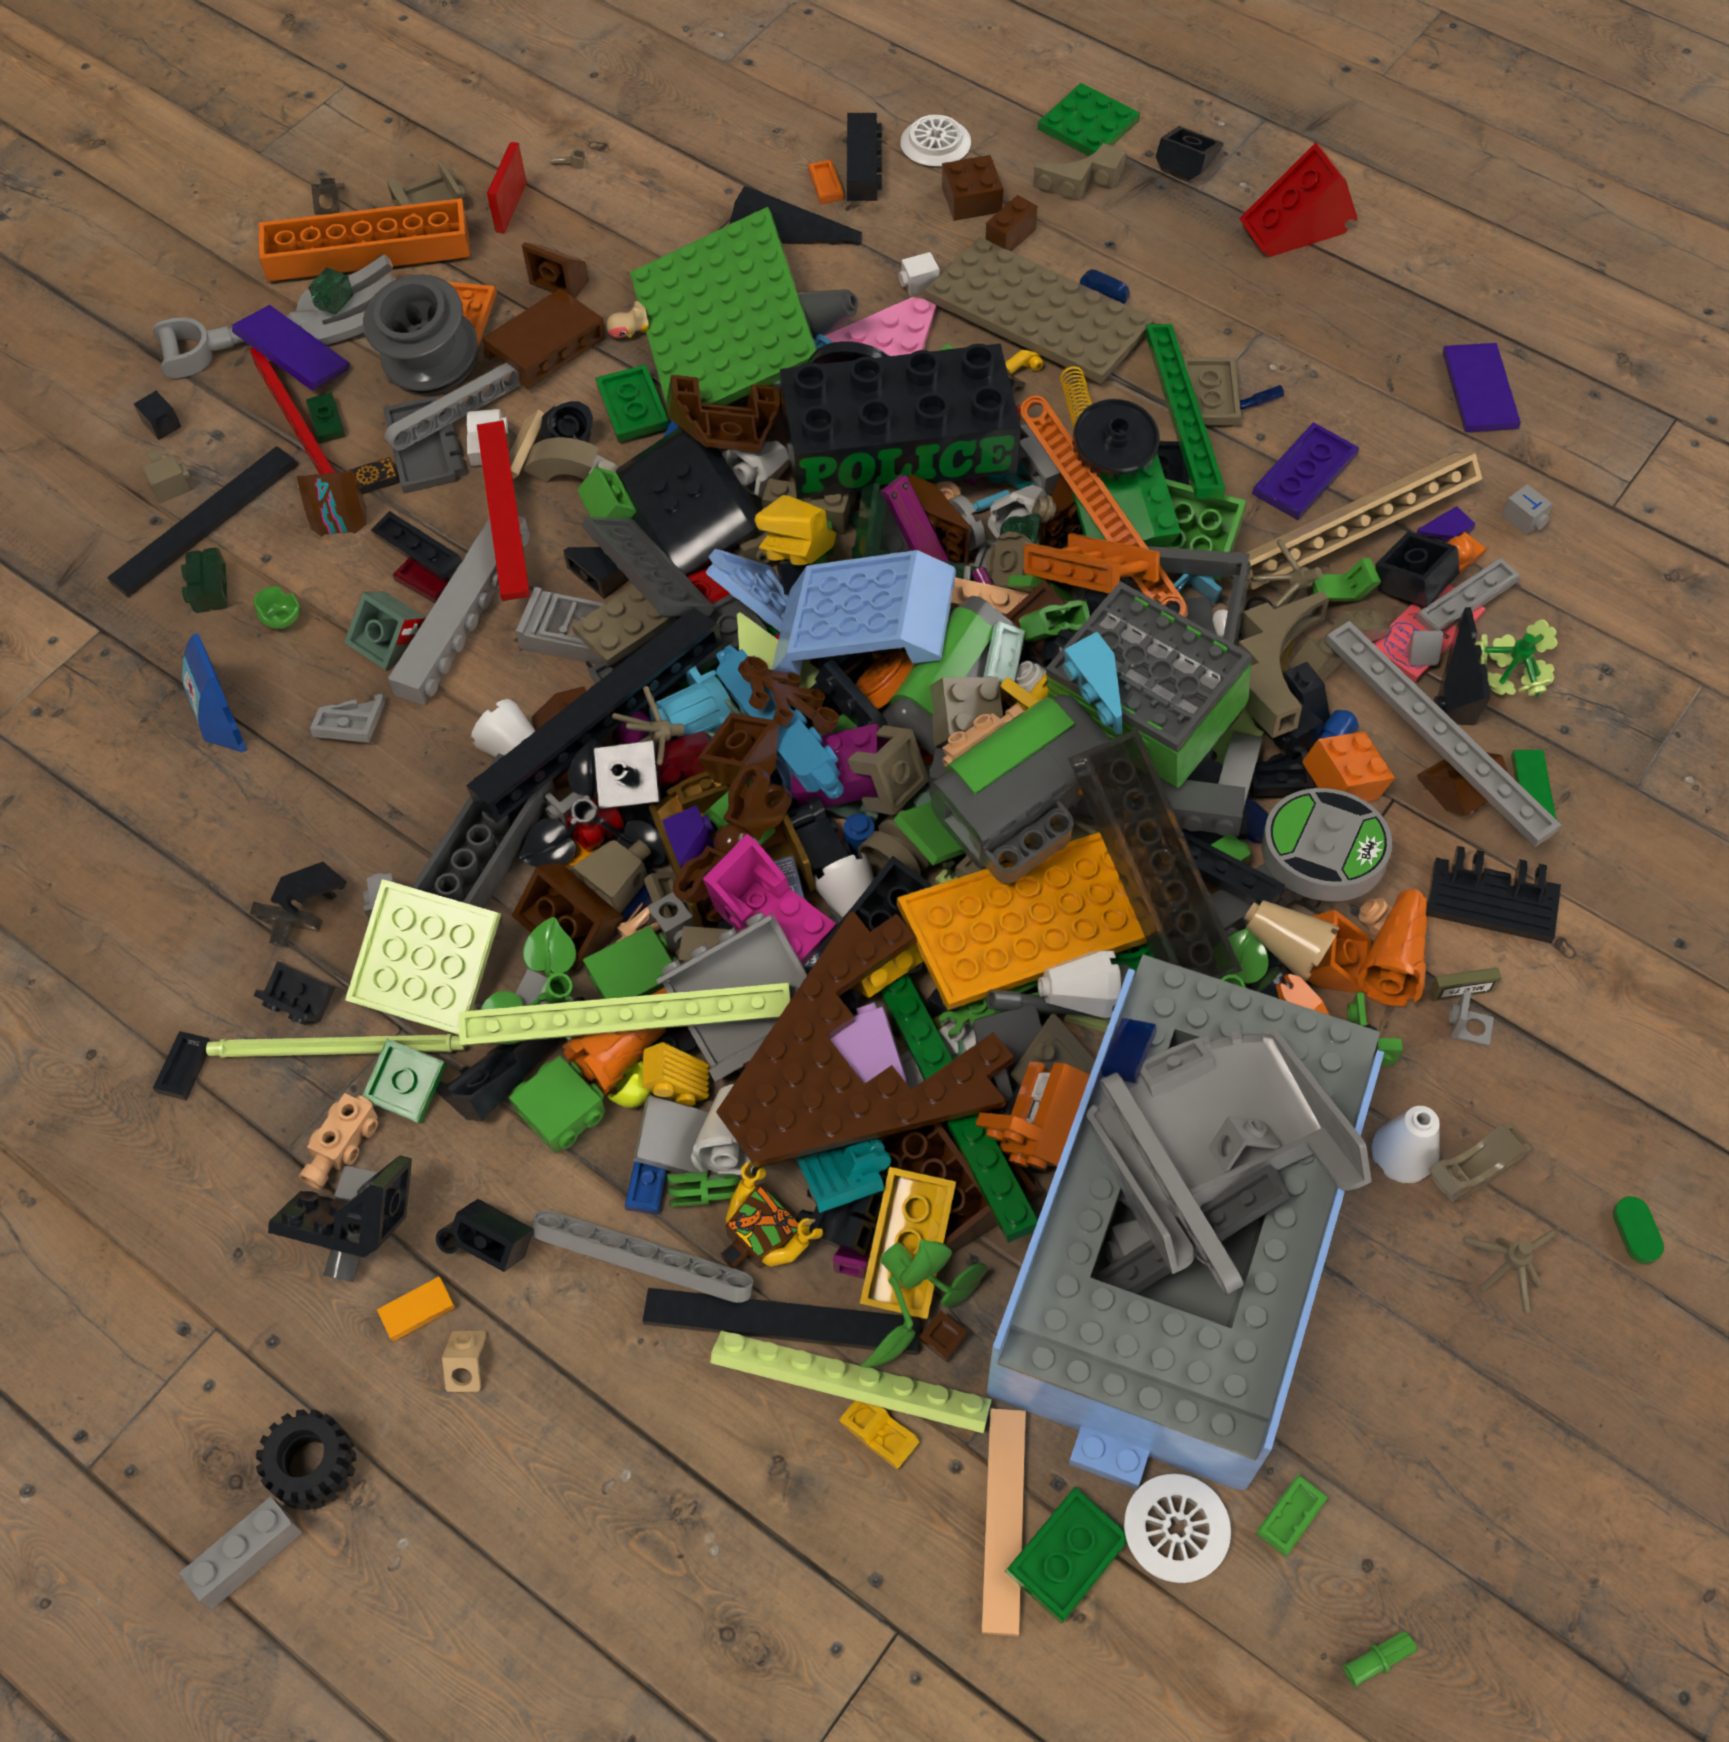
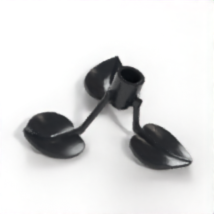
[519,739,666,870]

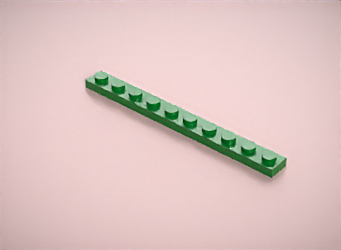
[1145,324,1225,499]
[879,973,1038,1243]

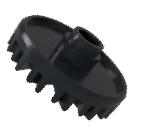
[1072,399,1160,481]

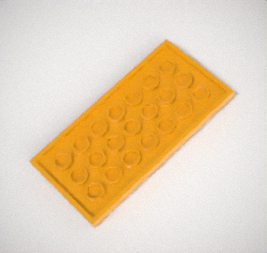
[897,823,1185,1010]

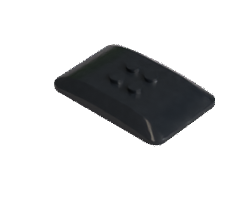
[616,427,759,577]

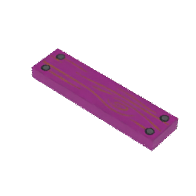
[880,475,951,565]

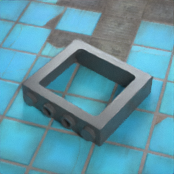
[1128,546,1251,646]

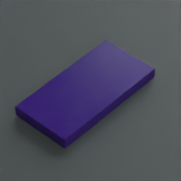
[232,305,349,391]
[1442,343,1521,432]
[1252,422,1359,520]

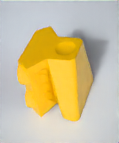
[755,495,836,565]

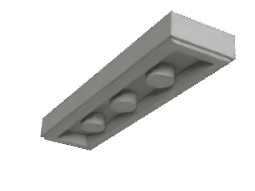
[1416,557,1521,632]

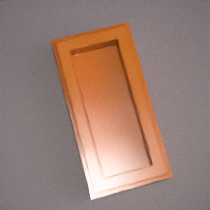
[808,159,844,204]

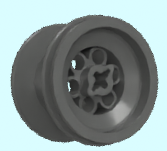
[363,274,478,396]

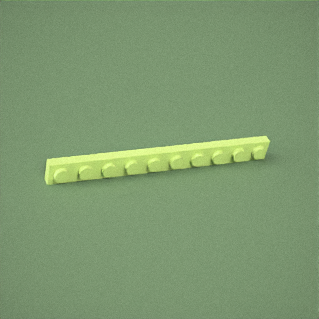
[458,983,790,1046]

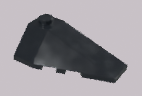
[1433,607,1490,725]
[816,856,933,956]

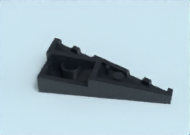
[730,186,862,246]
[436,997,585,1121]

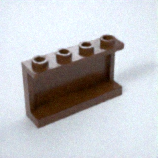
[482,288,605,389]

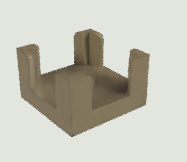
[848,725,929,815]

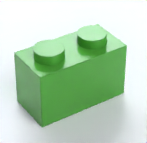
[577,466,636,519]

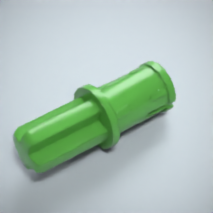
[1342,1632,1417,1688]

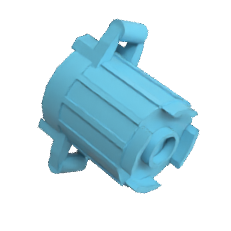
[649,666,741,741]

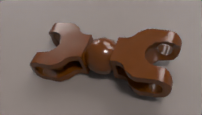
[673,764,792,922]

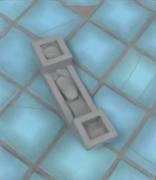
[1218,731,1263,811]

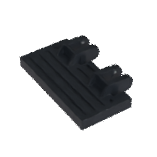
[1426,846,1561,943]

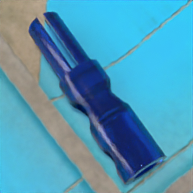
[1240,385,1284,410]

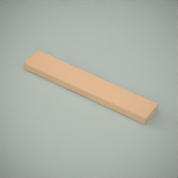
[981,1408,1026,1637]

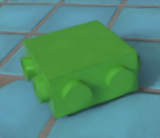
[509,1056,606,1154]

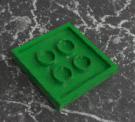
[1037,83,1140,156]

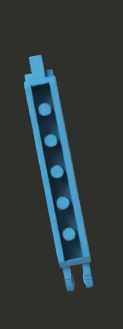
[716,645,844,799]

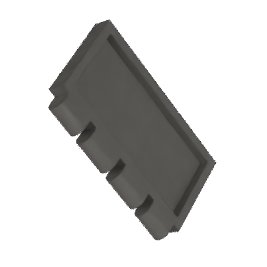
[383,396,466,494]

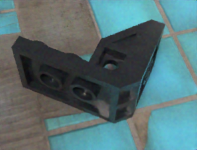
[268,1155,412,1258]

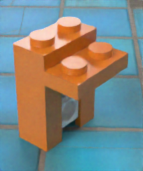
[975,1061,1090,1170]

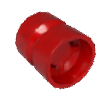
[566,798,624,852]

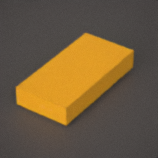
[376,1276,456,1342]

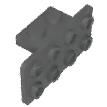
[973,1004,1042,1115]

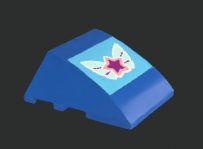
[182,633,247,752]

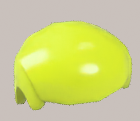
[608,1061,653,1109]

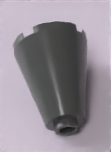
[798,289,858,339]

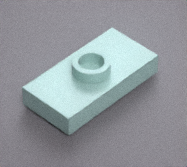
[983,621,1025,685]

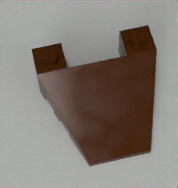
[666,375,780,452]

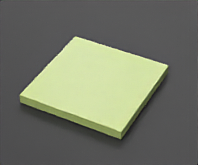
[345,879,501,1035]

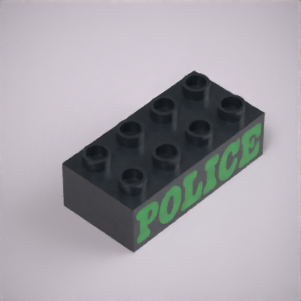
[780,343,1021,499]

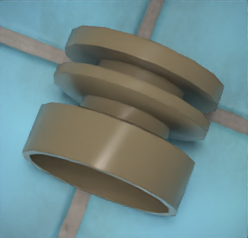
[858,809,931,877]

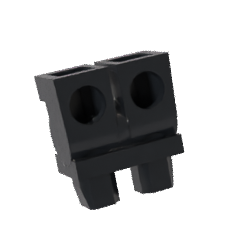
[796,1189,884,1257]

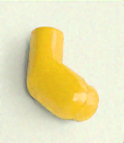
[1005,350,1044,374]

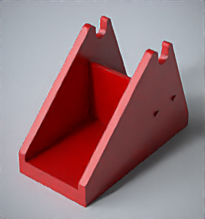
[1239,142,1358,257]

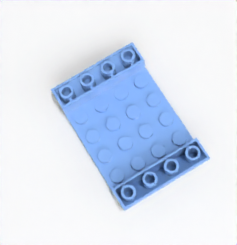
[772,550,956,676]

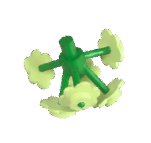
[1476,619,1557,696]

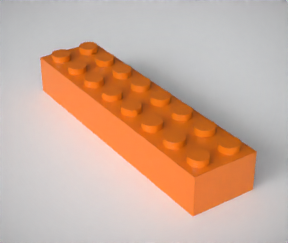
[259,198,471,282]

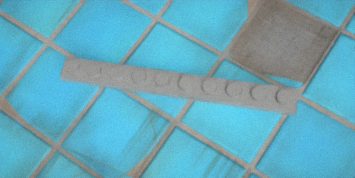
[1325,621,1561,847]

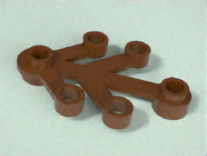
[738,656,839,735]

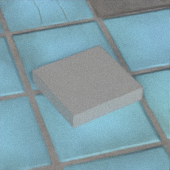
[633,1095,709,1173]

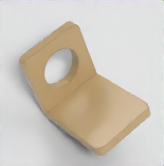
[442,1331,486,1392]

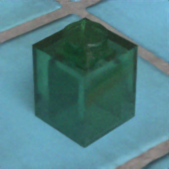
[308,267,354,315]

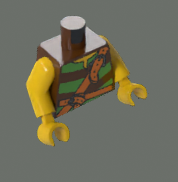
[720,1161,823,1268]

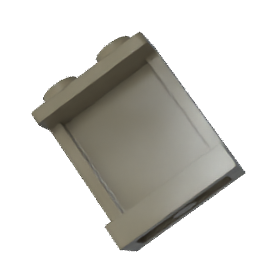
[387,162,466,211]

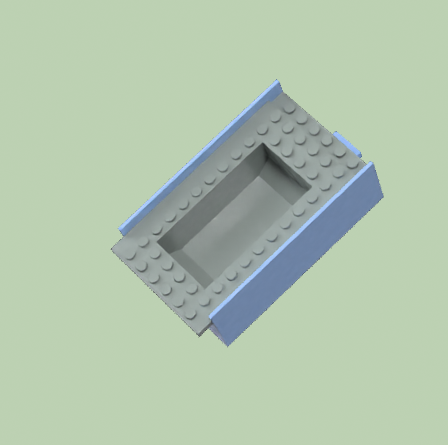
[987,955,1384,1490]

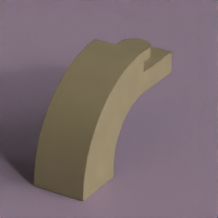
[522,437,619,482]

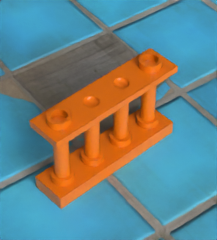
[1024,533,1160,594]

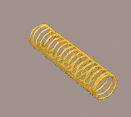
[1060,366,1092,429]

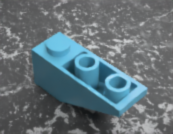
[1063,632,1122,735]

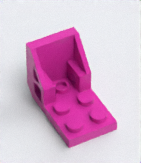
[703,834,837,966]

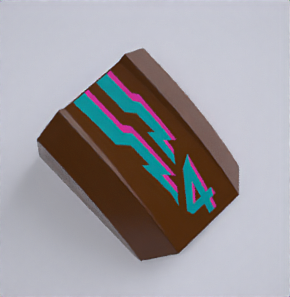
[297,471,367,537]

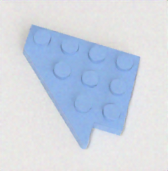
[706,549,789,632]

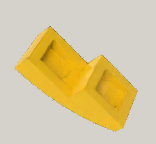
[839,1400,920,1470]

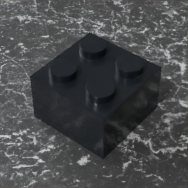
[1375,531,1460,607]

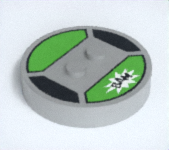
[1262,788,1392,901]

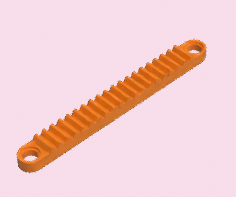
[1021,395,1188,617]

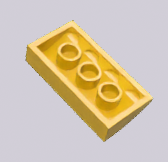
[860,1167,956,1319]

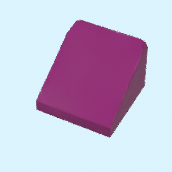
[833,1248,870,1279]

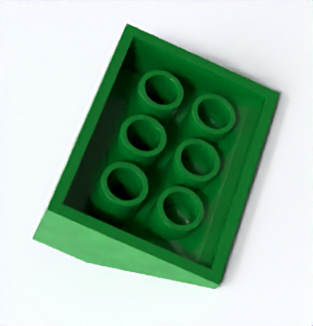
[1071,453,1181,547]

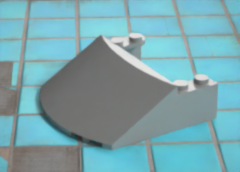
[1086,1028,1372,1274]

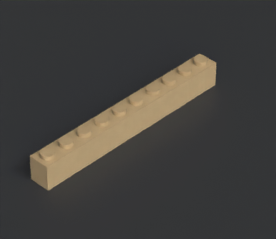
[1232,453,1482,590]

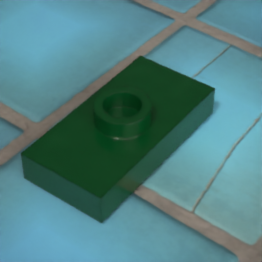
[306,392,345,443]

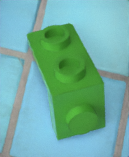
[1311,558,1381,601]
[1347,992,1403,1067]

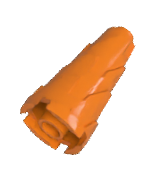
[1358,889,1428,1006]
[562,988,668,1095]

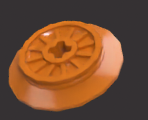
[856,649,914,710]

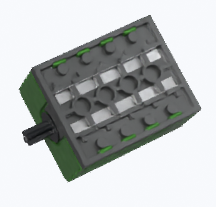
[1046,581,1252,787]

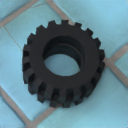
[256,1409,357,1510]

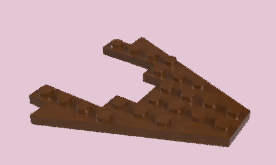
[716,911,1015,1167]

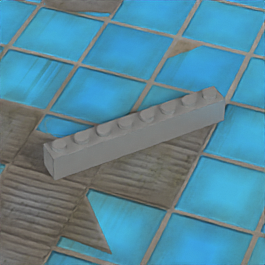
[388,516,530,706]

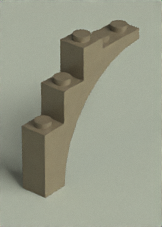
[1238,591,1329,738]

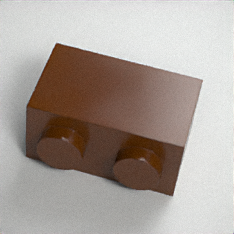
[985,195,1038,252]

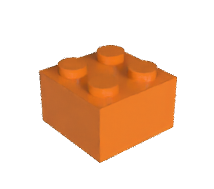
[1302,731,1395,802]

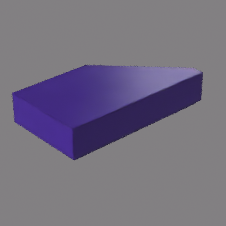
[1416,506,1476,542]

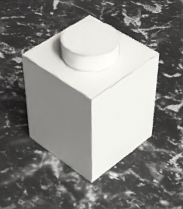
[898,252,940,296]

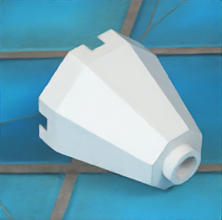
[722,441,790,501]
[988,485,1047,544]
[1038,950,1121,1018]

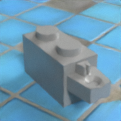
[1018,423,1061,495]

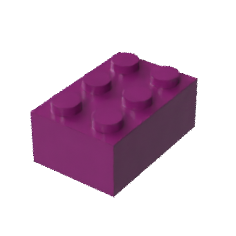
[791,723,889,808]

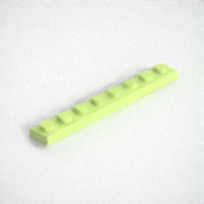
[710,1331,992,1433]

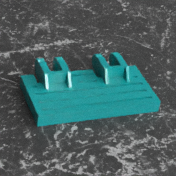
[795,1138,891,1213]

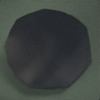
[541,401,593,443]

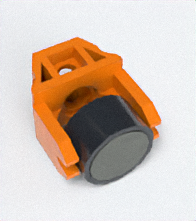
[1249,963,1330,1015]

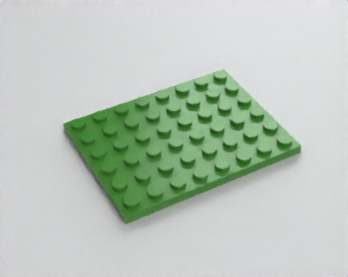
[630,207,817,405]

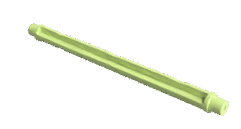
[206,1034,466,1058]

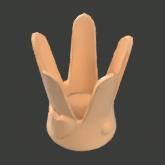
[616,903,661,942]

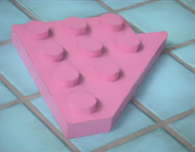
[825,297,937,356]

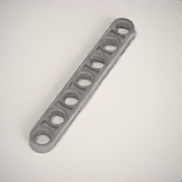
[384,363,521,451]
[1100,1072,1244,1295]
[532,1210,754,1303]

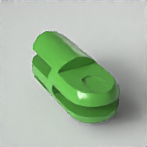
[667,1171,740,1207]

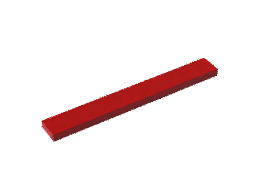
[249,347,335,474]
[477,420,531,602]

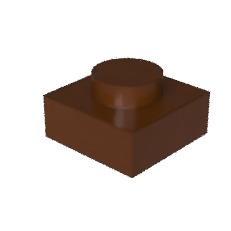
[919,1311,968,1362]

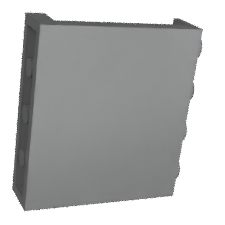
[656,911,808,1082]

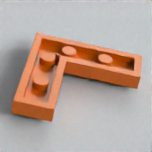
[446,281,497,347]

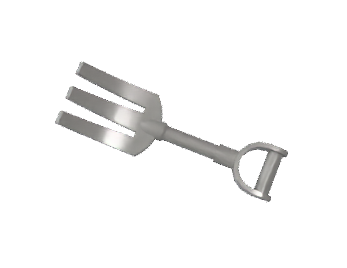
[153,254,397,379]

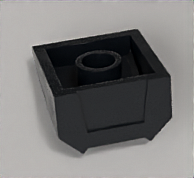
[1156,126,1224,180]

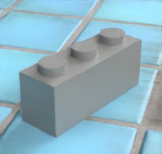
[179,1496,303,1610]

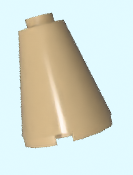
[1243,900,1339,982]

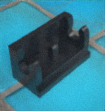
[271,861,347,914]

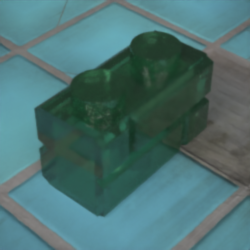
[181,547,228,613]

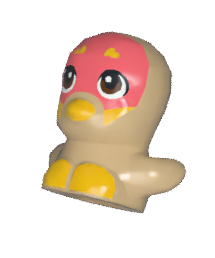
[606,301,649,338]

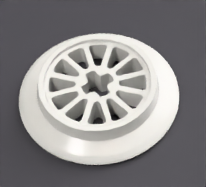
[900,115,971,166]
[1124,1474,1231,1583]

